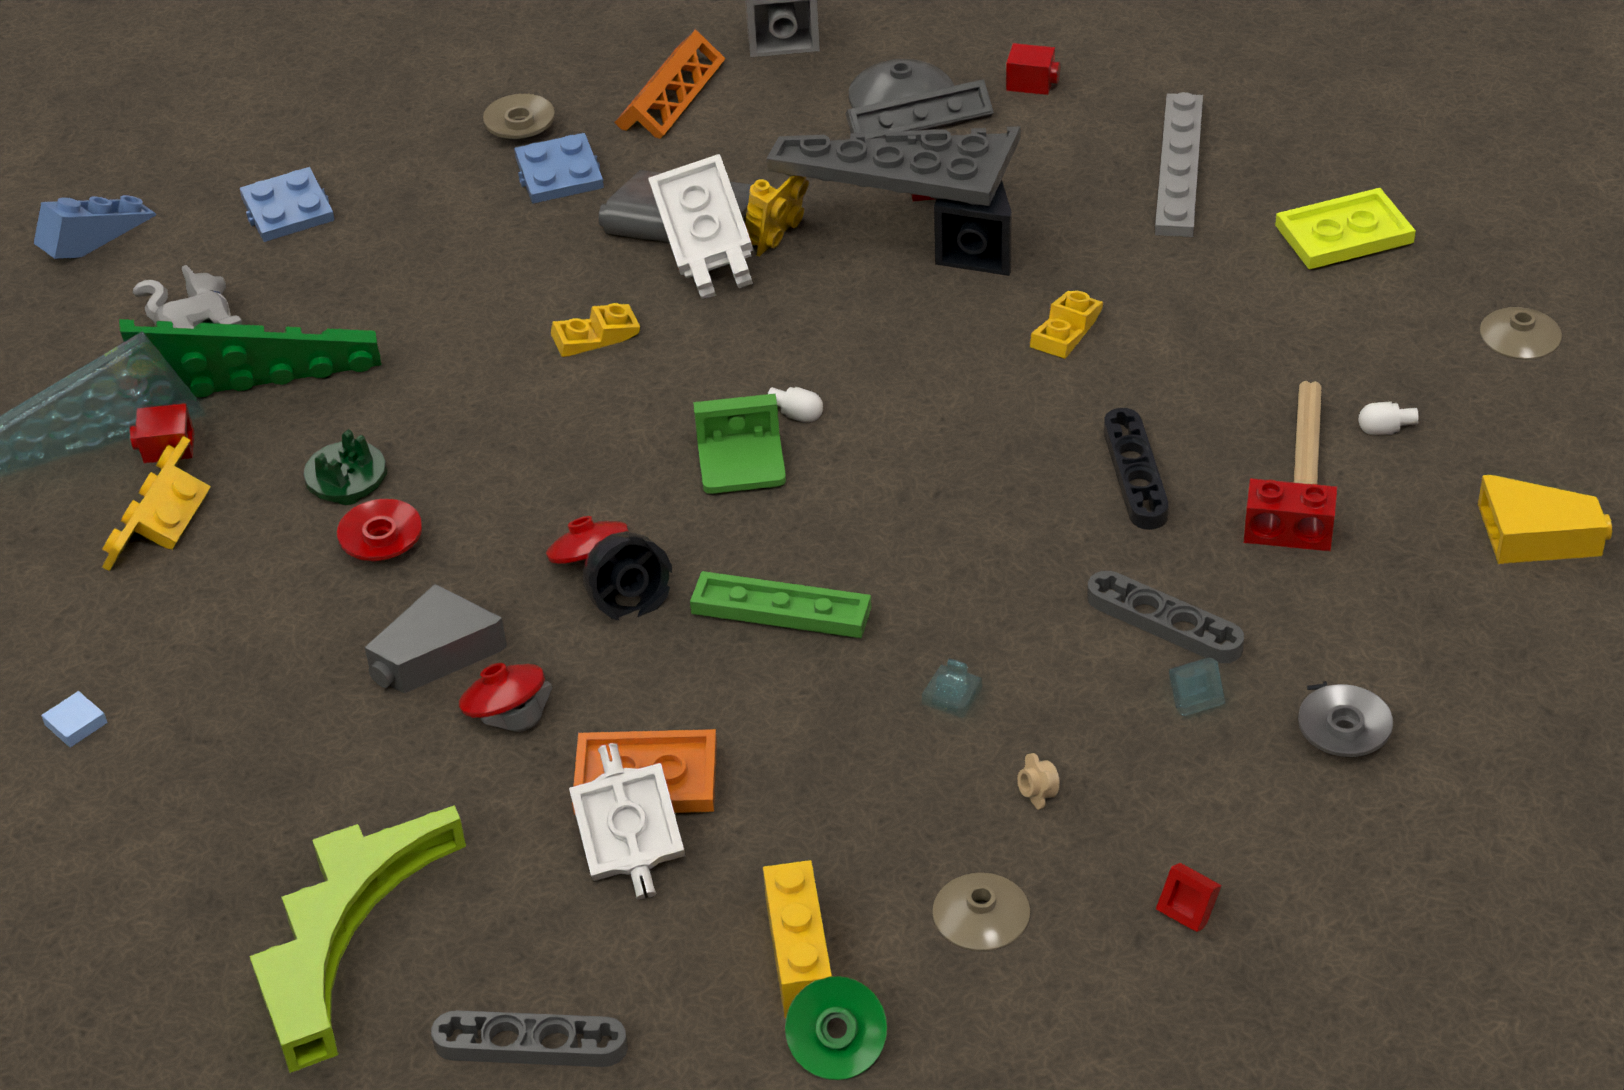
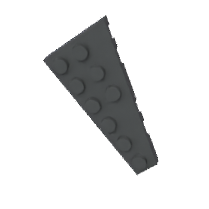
[766,126,1021,206]

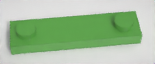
[690,571,872,638]

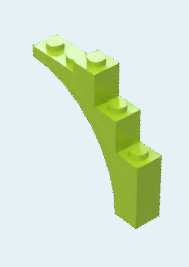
[250,805,466,1073]

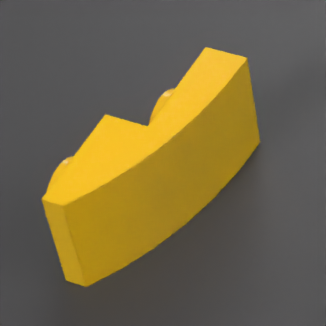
[1030,291,1103,359]
[551,303,640,357]

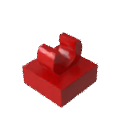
[1156,863,1222,932]

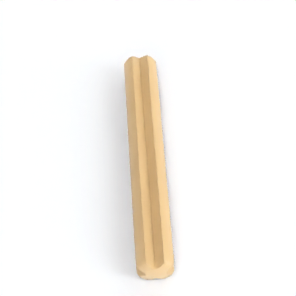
[1294,381,1321,484]

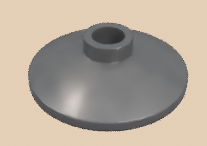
[1298,684,1393,757]

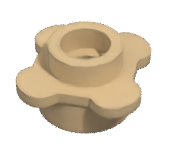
[1018,753,1059,810]

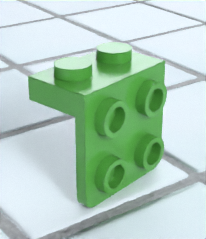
[693,393,786,494]

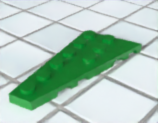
[119,319,382,404]

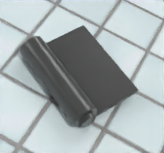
[599,170,752,243]

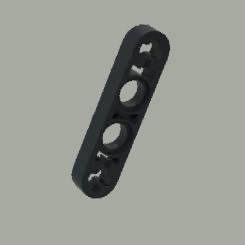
[1104,408,1168,530]

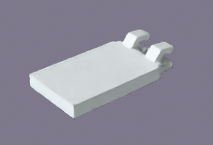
[648,154,754,299]

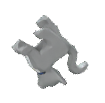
[133,265,242,329]

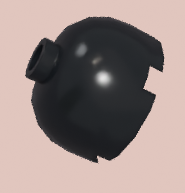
[583,531,672,620]

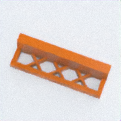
[614,29,726,139]

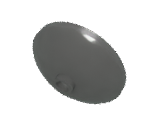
[849,59,954,108]

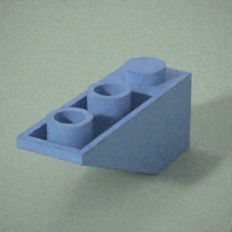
[34,195,156,259]

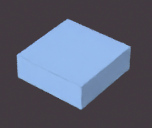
[41,691,107,747]

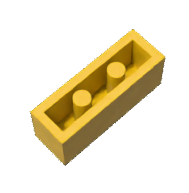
[763,860,832,1018]

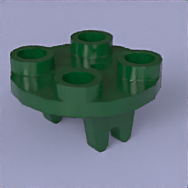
[303,429,387,505]

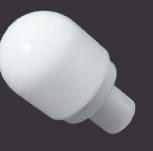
[768,387,823,422]
[1358,402,1418,435]

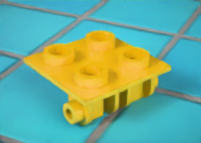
[745,175,809,257]

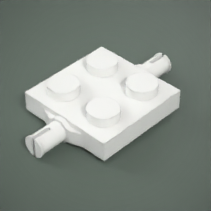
[569,743,686,900]

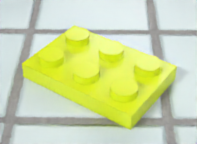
[1275,188,1416,269]

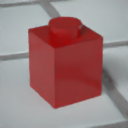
[1006,43,1061,95]
[130,403,194,464]

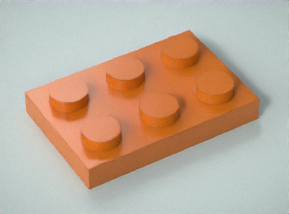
[572,729,717,815]

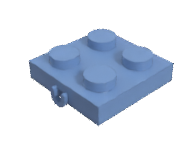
[514,133,604,204]
[240,167,334,242]

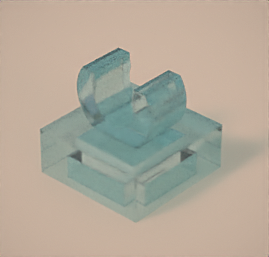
[1168,657,1225,716]
[922,658,982,718]

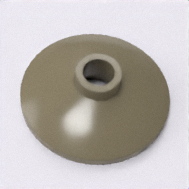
[483,94,555,139]
[1480,307,1562,360]
[933,873,1030,951]

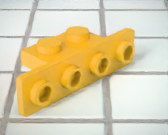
[102,436,211,571]

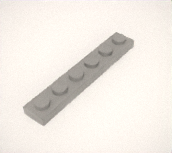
[1155,92,1203,237]

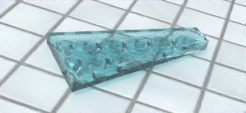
[0,331,206,477]

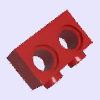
[1243,478,1337,552]

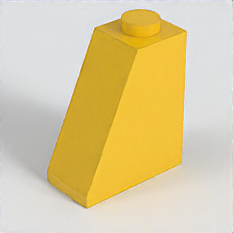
[1478,475,1612,564]

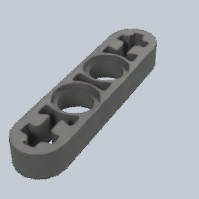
[1087,571,1244,663]
[431,1010,628,1067]

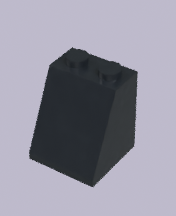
[934,180,1012,276]

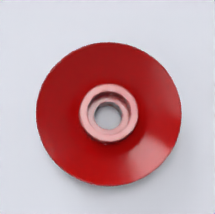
[337,499,422,561]
[546,516,629,564]
[459,663,545,718]

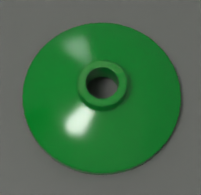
[785,976,887,1080]

